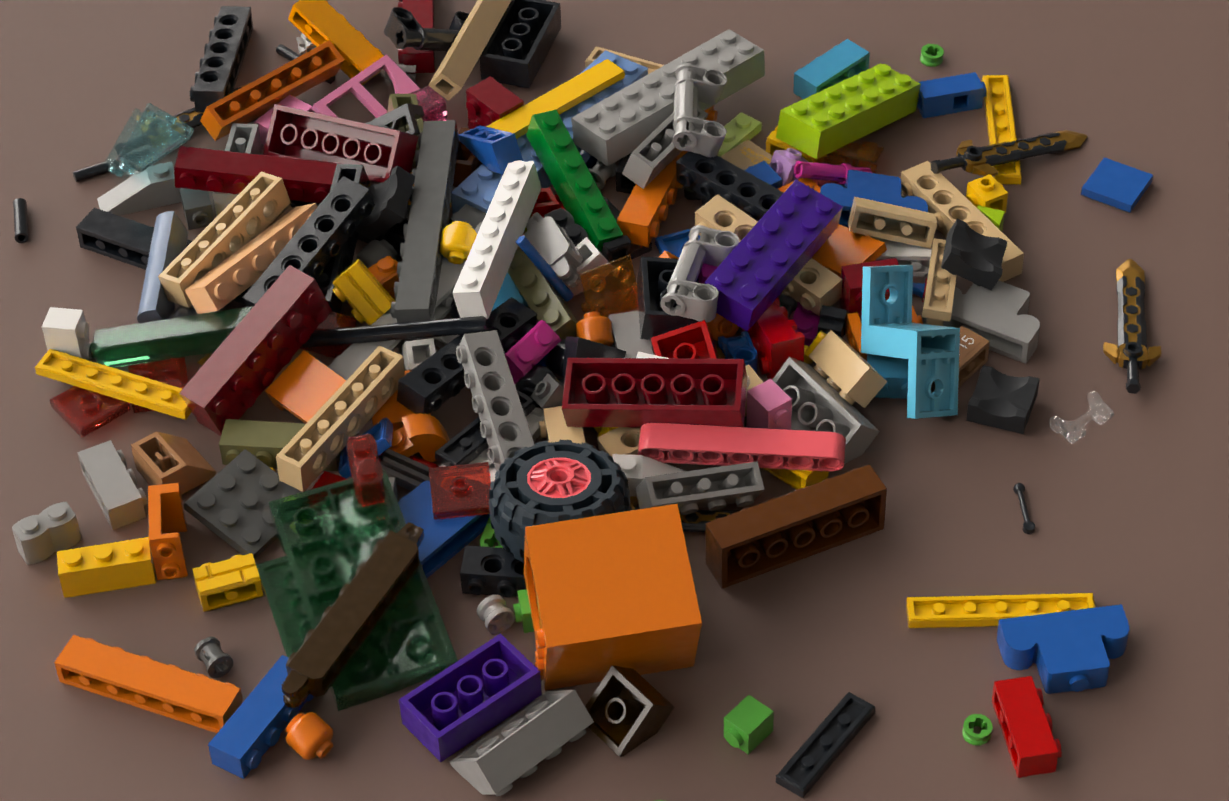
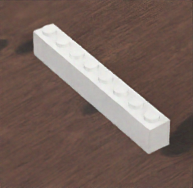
[452,160,541,319]

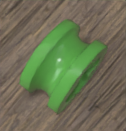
[920,44,944,67]
[962,714,993,745]

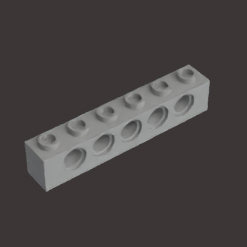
[456,330,535,471]

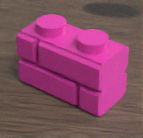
[505,320,561,384]

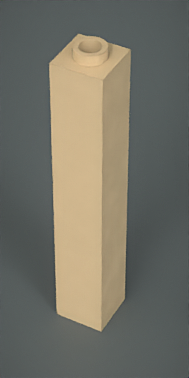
[428,0,512,101]

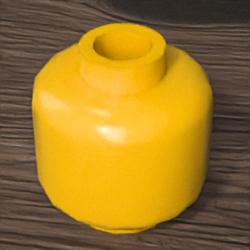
[440,221,477,264]

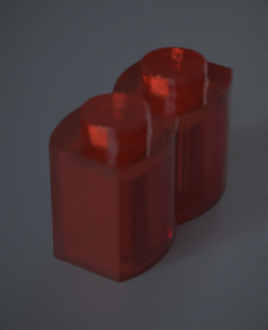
[347,434,385,507]

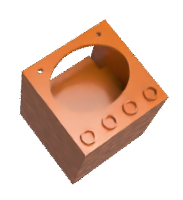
[524,504,702,690]

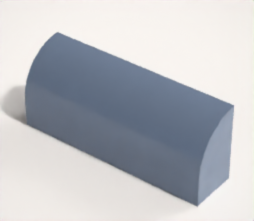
[137,211,188,330]

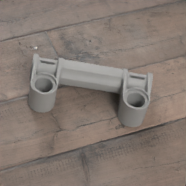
[672,63,727,157]
[660,225,739,322]

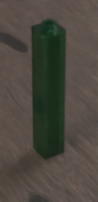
[90,306,254,368]

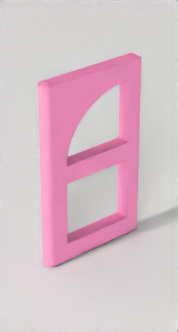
[312,54,428,118]

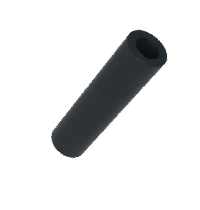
[13,198,29,243]

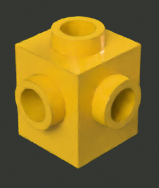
[965,174,1008,213]

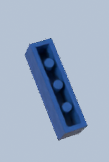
[208,655,314,779]

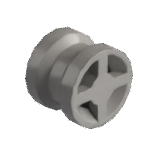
[476,595,515,634]

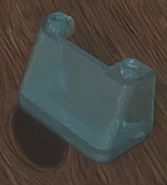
[104,103,195,178]

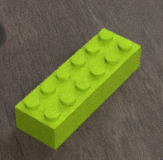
[776,63,921,160]

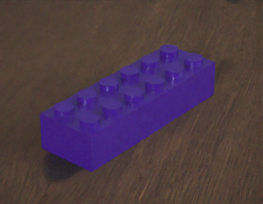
[704,179,843,332]

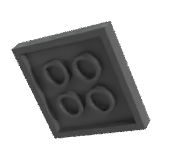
[184,449,309,559]

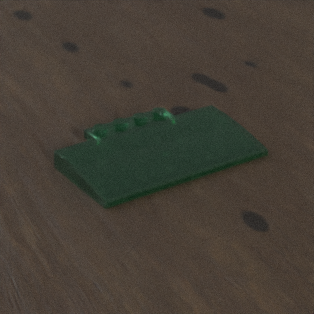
[256,469,458,711]

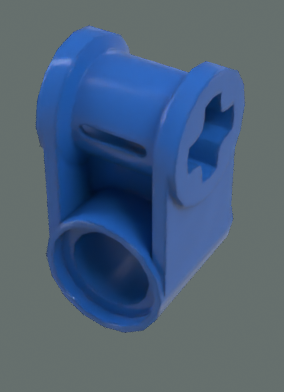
[718,331,758,375]

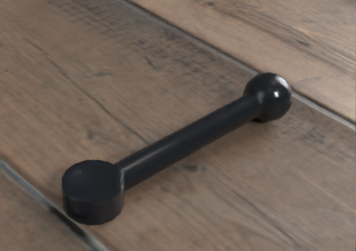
[1013,483,1035,534]

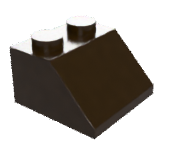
[585,666,674,757]

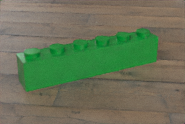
[526,110,623,252]

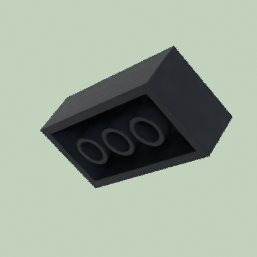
[479,0,561,88]

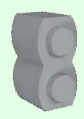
[12,502,82,565]

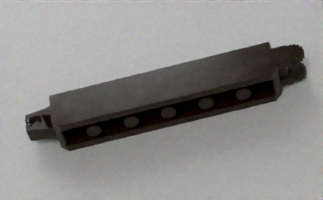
[282,522,424,709]

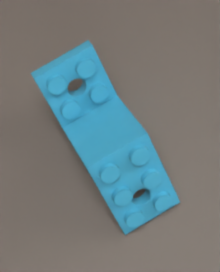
[861,265,960,419]

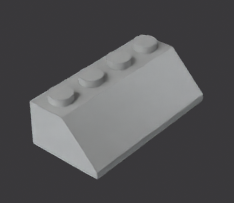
[772,357,880,464]
[449,689,594,796]

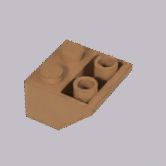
[131,431,217,495]

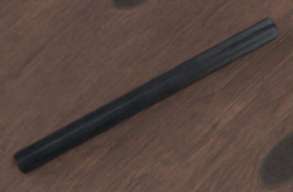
[300,316,488,348]

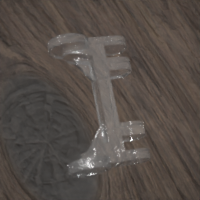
[1049,391,1114,443]

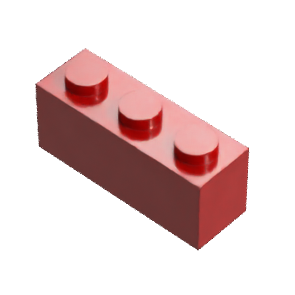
[992,676,1062,778]

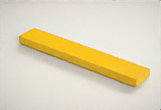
[486,59,625,139]
[982,75,1022,184]
[35,349,191,420]
[906,593,1095,628]

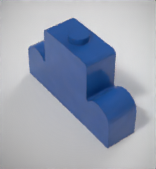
[820,170,928,228]
[387,480,490,586]
[997,604,1130,694]

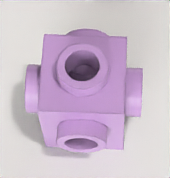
[769,148,808,186]

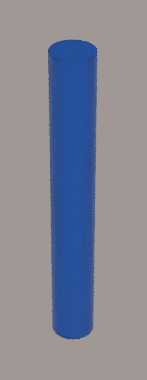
[516,235,574,302]

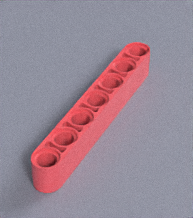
[638,423,846,472]

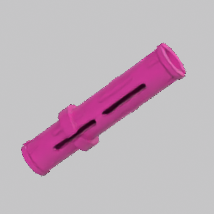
[794,160,872,185]

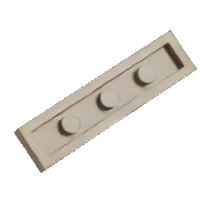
[922,238,957,326]

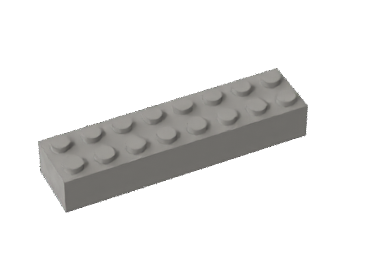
[571,29,765,166]

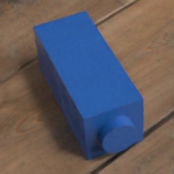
[917,72,986,118]

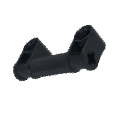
[384,7,469,51]

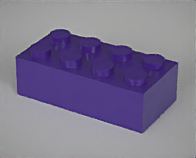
[399,633,542,762]

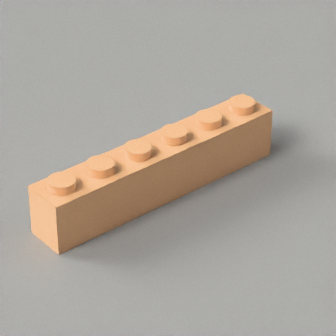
[185,203,318,314]

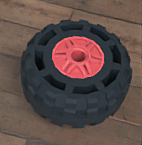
[489,440,630,563]

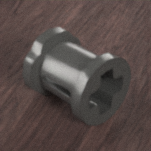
[194,636,233,678]

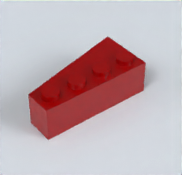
[741,297,805,380]

